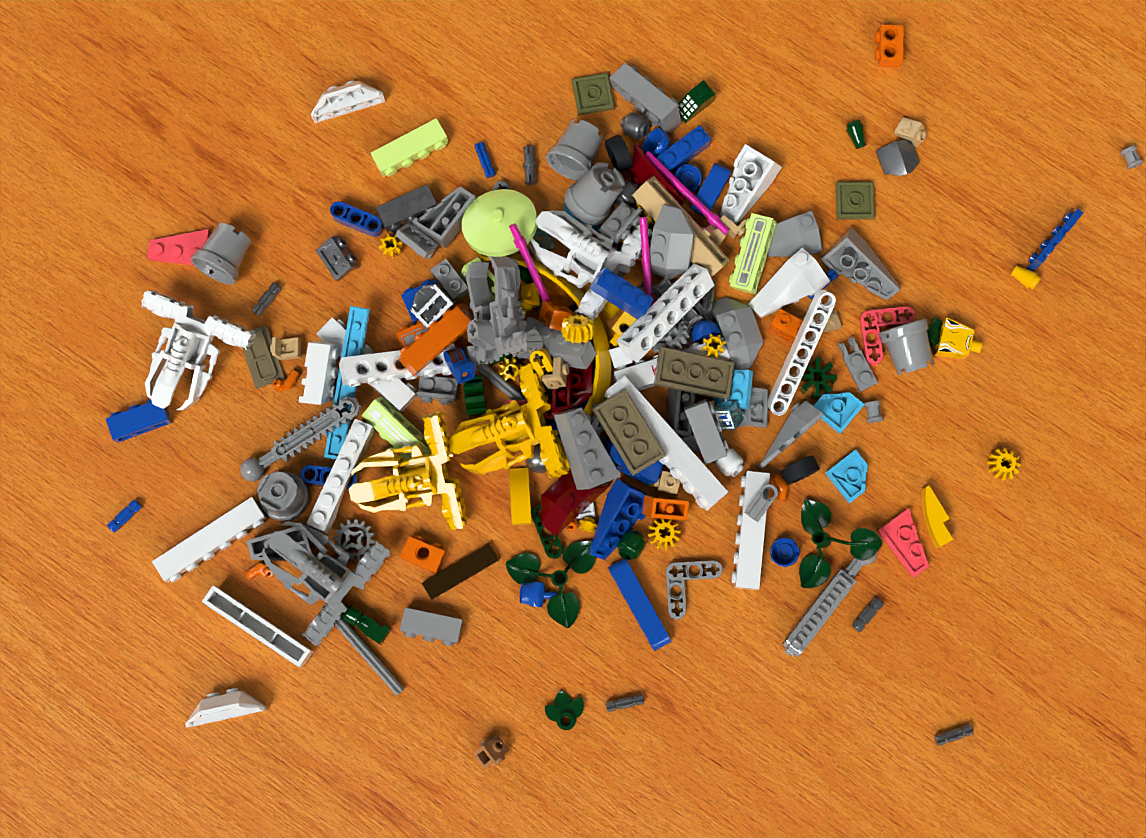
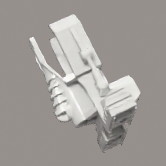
[530,210,652,322]
[141,290,256,410]

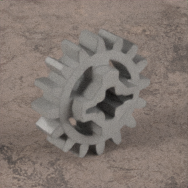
[652,321,690,353]
[333,519,376,562]

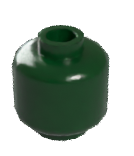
[617,531,646,560]

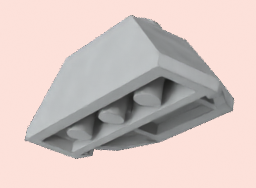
[650,204,694,280]
[711,297,763,370]

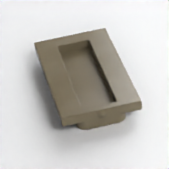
[242,326,285,389]

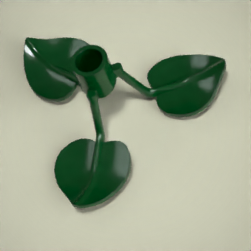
[799,499,883,588]
[506,541,595,628]

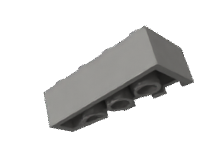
[609,63,682,136]
[514,317,597,369]
[554,408,620,490]

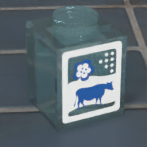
[714,399,744,431]

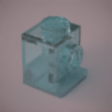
[533,226,554,251]

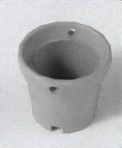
[546,119,603,181]
[565,162,625,225]
[191,223,251,285]
[878,318,935,376]
[257,471,310,522]

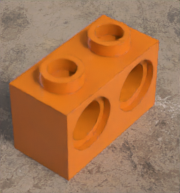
[875,24,903,67]
[538,300,576,331]

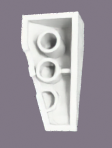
[719,144,782,225]
[748,248,830,318]

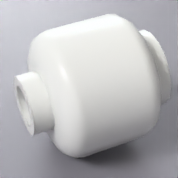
[715,448,744,477]

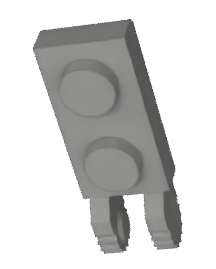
[838,337,878,392]

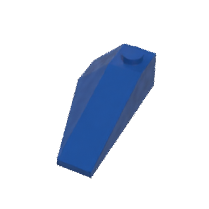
[589,478,648,560]

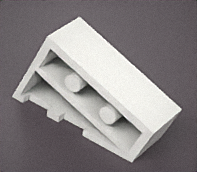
[299,341,339,405]

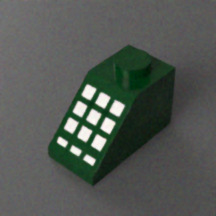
[678,80,715,124]

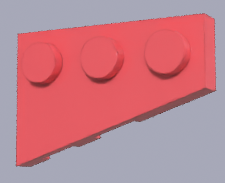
[147,229,210,266]
[877,508,929,578]

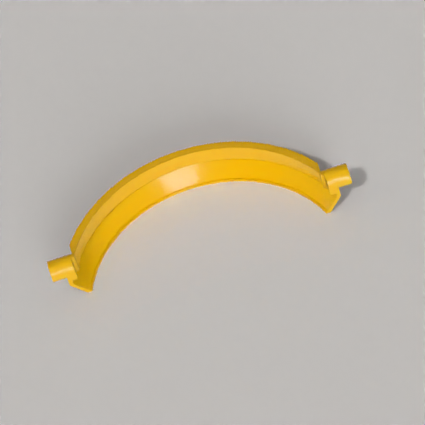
[478,253,611,469]

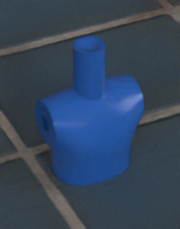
[520,582,557,607]

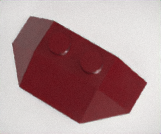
[631,142,685,206]
[552,362,593,414]
[541,469,610,537]

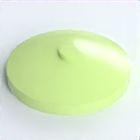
[462,189,537,257]

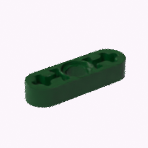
[531,505,563,559]

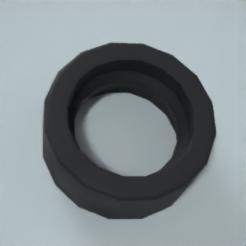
[605,135,633,173]
[781,455,820,485]

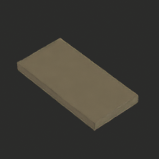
[653,346,735,400]
[592,389,666,476]

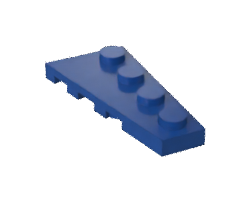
[1026,208,1083,271]

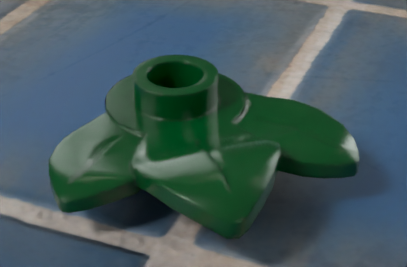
[545,691,584,730]

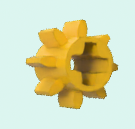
[379,234,403,258]
[702,334,726,358]
[498,357,521,381]

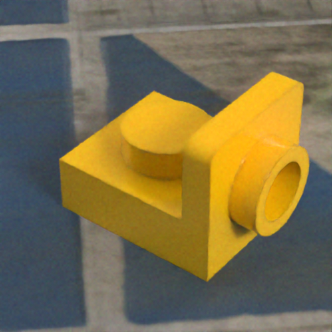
[520,283,540,311]

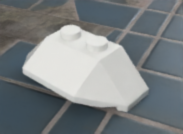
[311,81,385,123]
[185,688,268,727]

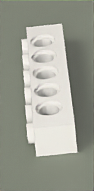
[616,264,714,362]
[339,344,455,387]

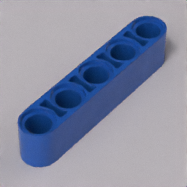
[608,558,672,651]

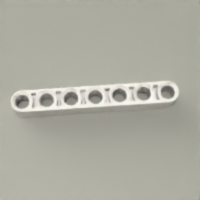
[768,290,836,416]

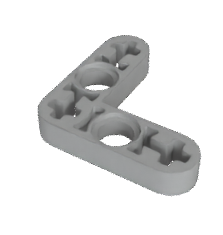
[666,561,722,620]

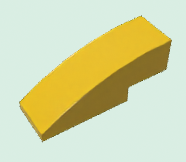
[509,468,532,526]
[922,486,953,549]

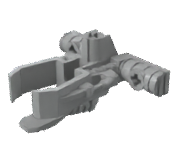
[463,256,543,367]
[262,522,390,646]

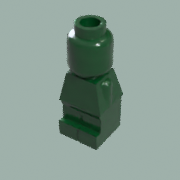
[341,604,392,645]

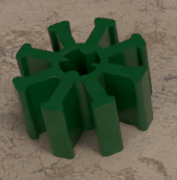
[800,358,837,399]
[463,375,486,416]

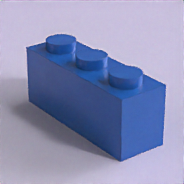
[656,125,711,174]
[589,268,654,319]
[106,399,172,443]
[604,439,663,485]

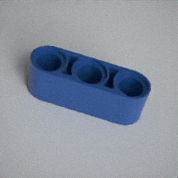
[690,162,732,216]
[330,201,383,237]
[301,465,359,490]

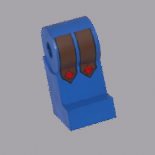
[444,347,476,384]

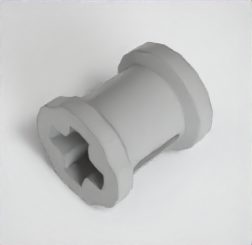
[1120,145,1144,170]
[864,401,884,423]

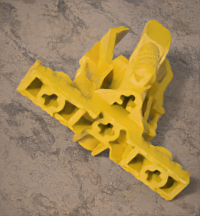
[448,363,569,478]
[349,412,468,530]

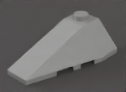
[739,211,822,258]
[821,228,901,300]
[759,401,824,469]

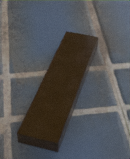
[422,544,499,600]

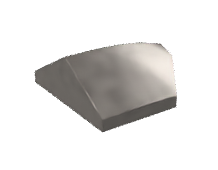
[876,140,920,176]
[410,284,454,329]

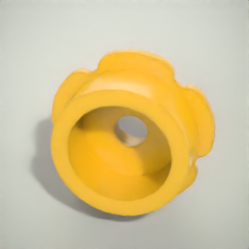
[579,517,598,533]

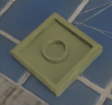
[572,73,615,116]
[835,182,875,220]

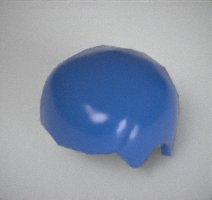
[642,128,670,157]
[674,164,702,192]
[692,320,721,343]
[770,537,800,567]

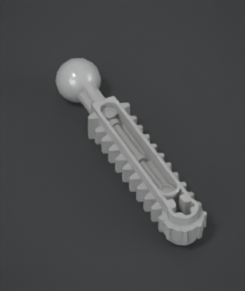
[240,396,361,482]
[782,552,878,657]

